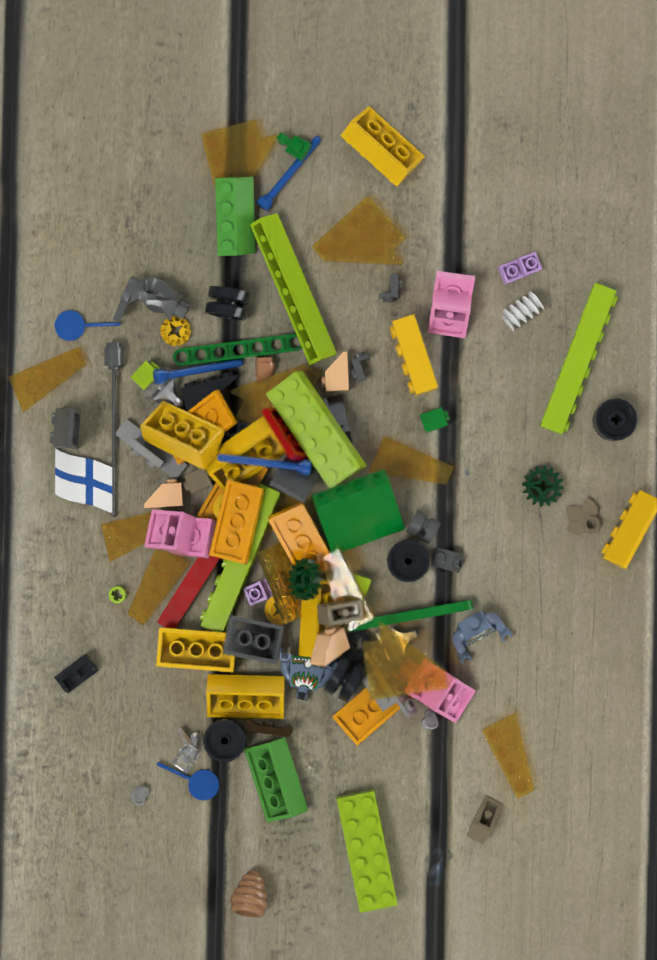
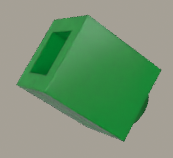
[419,407,450,433]

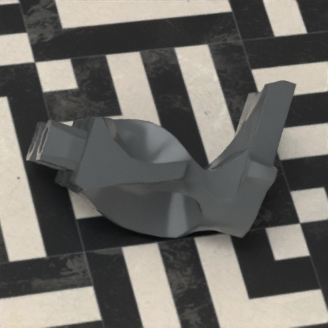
[113,276,191,321]

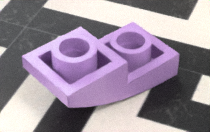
[497,252,542,285]
[243,573,287,606]

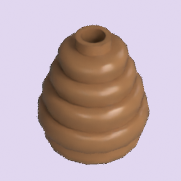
[230,871,268,918]

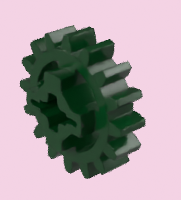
[522,465,564,507]
[287,558,323,601]

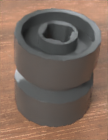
[406,510,441,544]

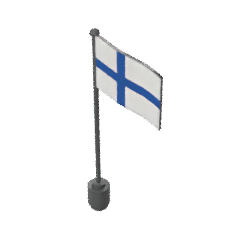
[55,342,123,517]

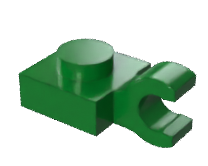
[276,132,312,162]

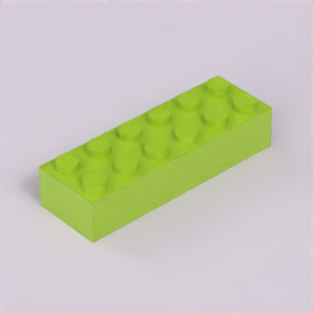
[266,371,367,489]
[336,789,398,913]

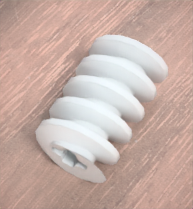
[502,291,544,331]

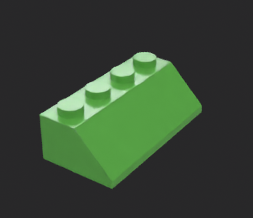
[215,176,255,256]
[244,737,308,822]

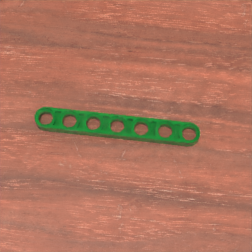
[173,334,302,366]
[342,600,474,633]

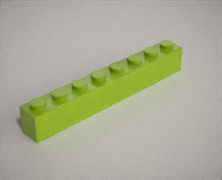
[250,213,337,365]
[539,283,618,435]
[200,483,282,633]

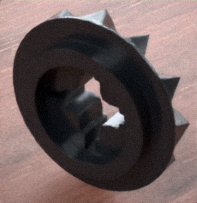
[344,630,373,661]

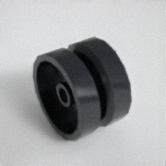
[205,286,251,321]
[592,398,638,442]
[387,540,430,582]
[324,653,367,703]
[203,718,247,762]

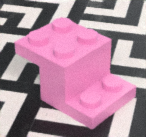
[427,271,475,338]
[144,509,216,558]
[404,659,476,723]

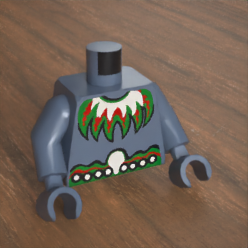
[452,611,513,665]
[279,648,339,701]

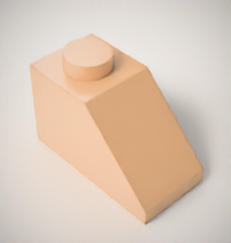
[321,352,349,392]
[144,479,184,508]
[310,625,350,666]

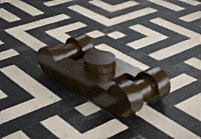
[243,718,293,737]

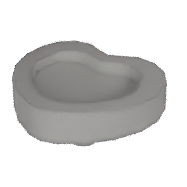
[420,710,438,730]
[131,786,149,806]

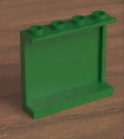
[311,469,405,555]

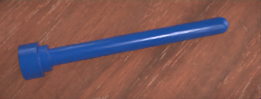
[256,136,321,212]
[153,359,243,385]
[217,454,311,476]

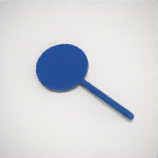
[55,310,121,341]
[157,762,219,800]

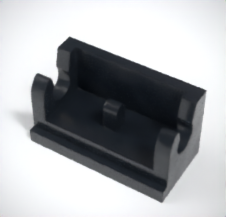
[54,653,99,693]

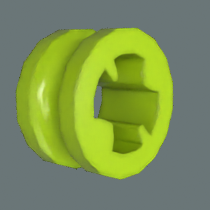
[108,586,127,604]

